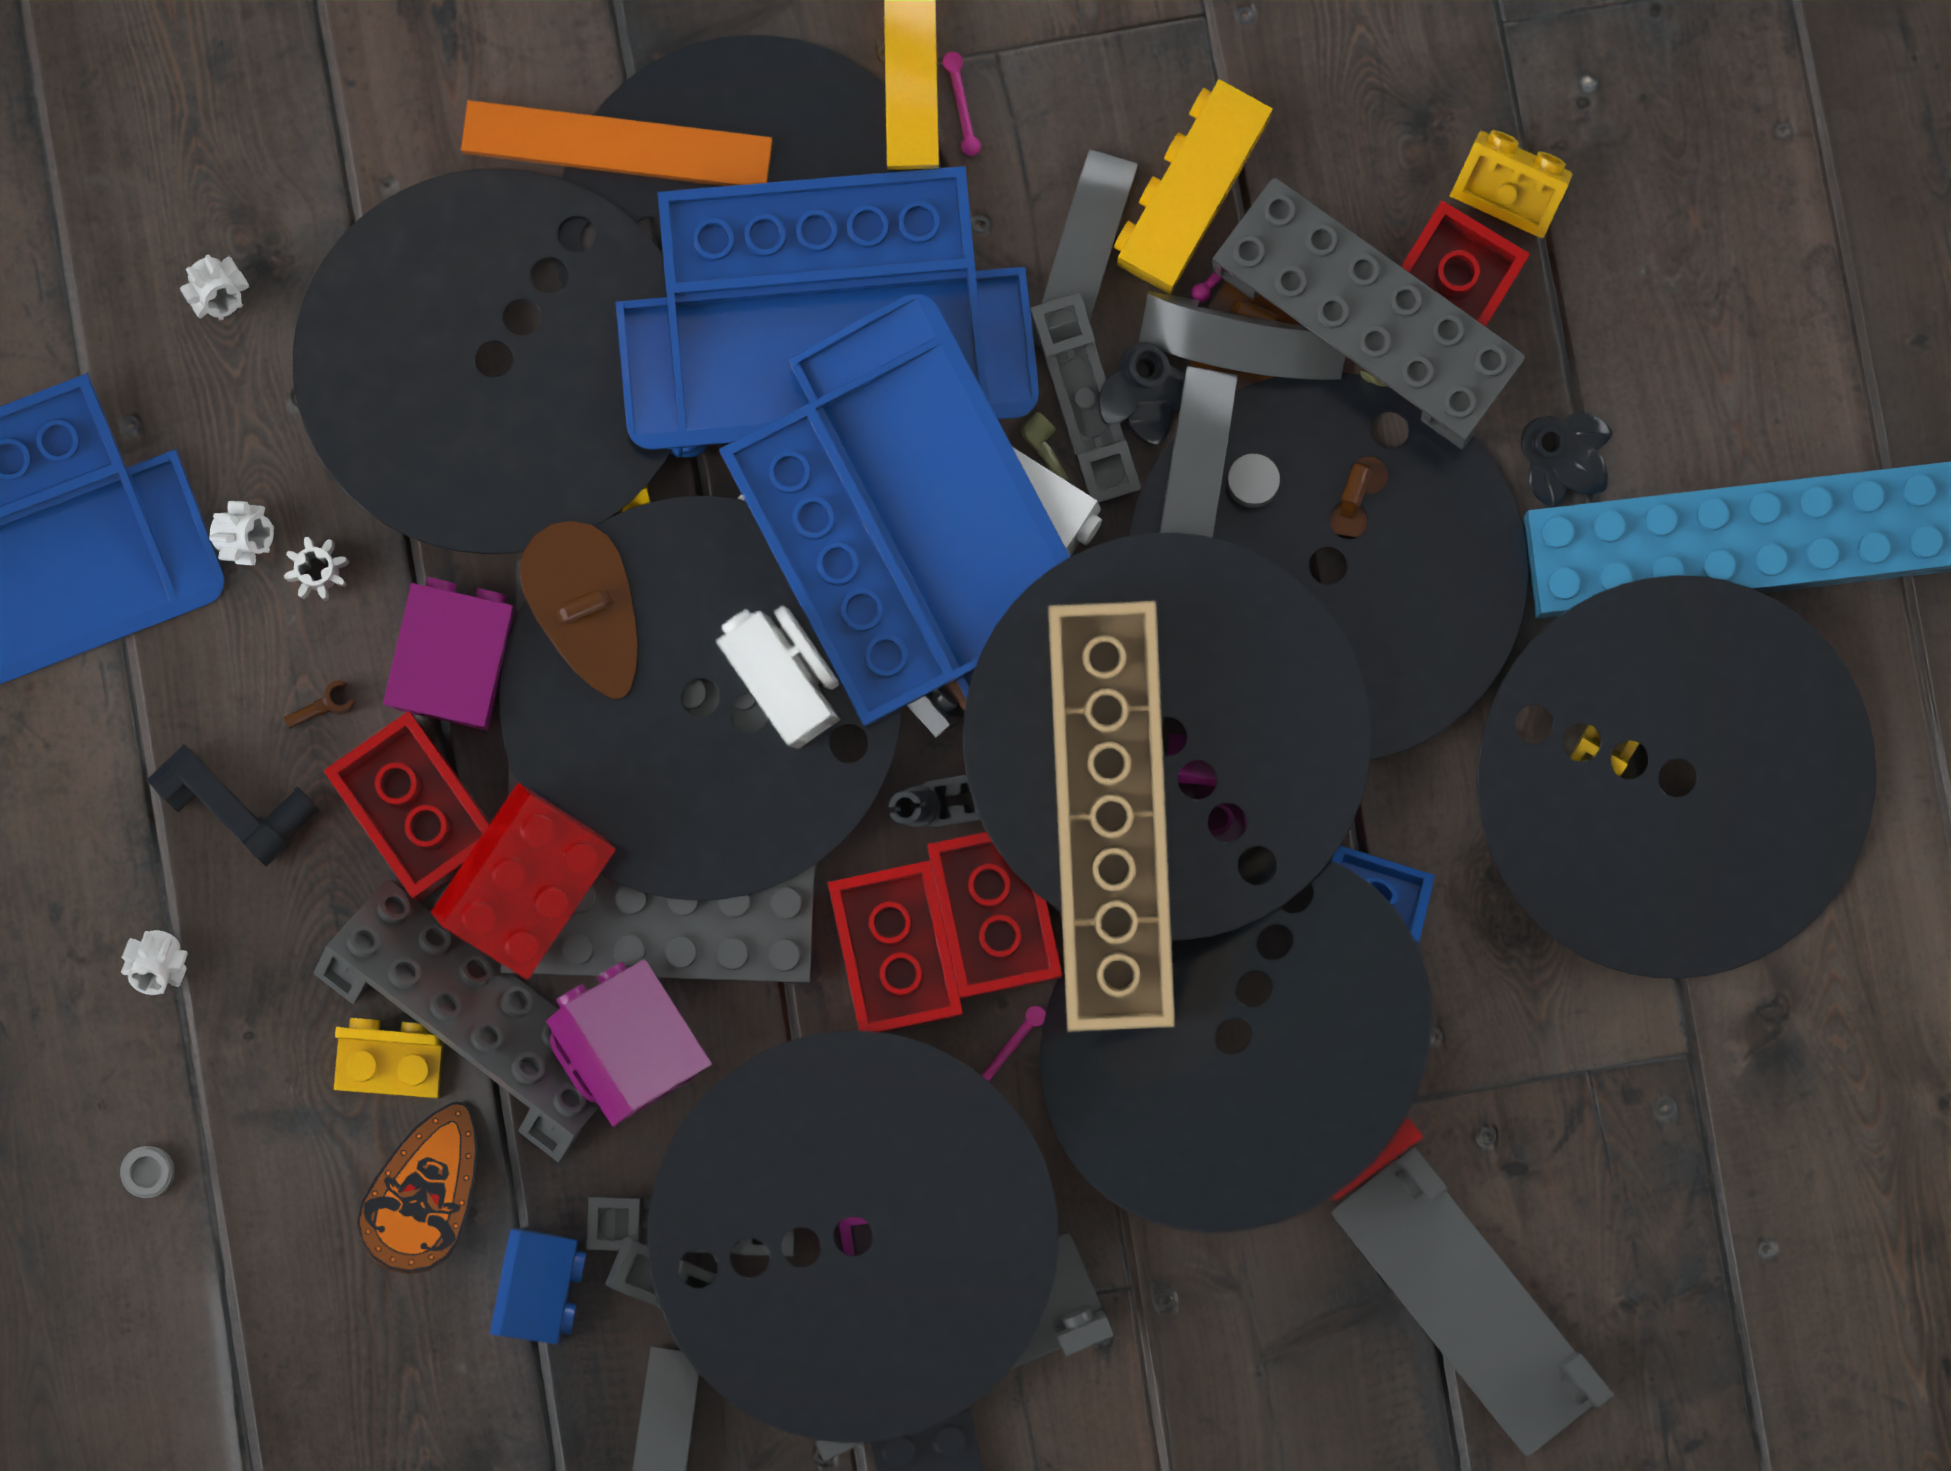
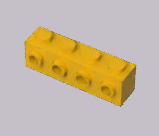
[1113,79,1273,295]

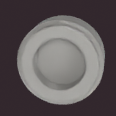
[1227,454,1280,508]
[120,1146,175,1198]

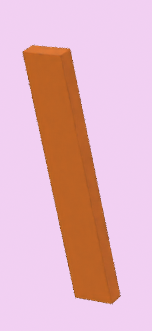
[461,100,773,186]

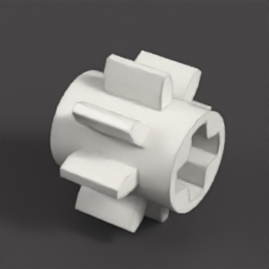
[180,255,249,320]
[209,501,274,565]
[284,537,349,601]
[121,930,188,995]

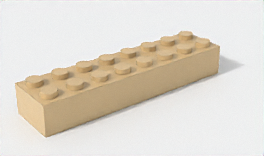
[1048,602,1174,1031]

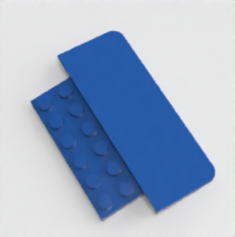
[615,166,1039,450]
[719,294,1070,728]
[0,373,225,684]

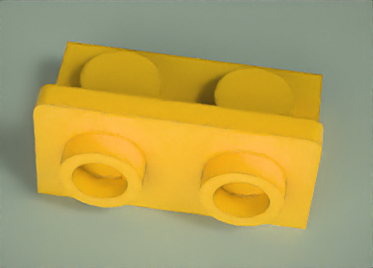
[1450,130,1573,239]
[334,1018,444,1098]

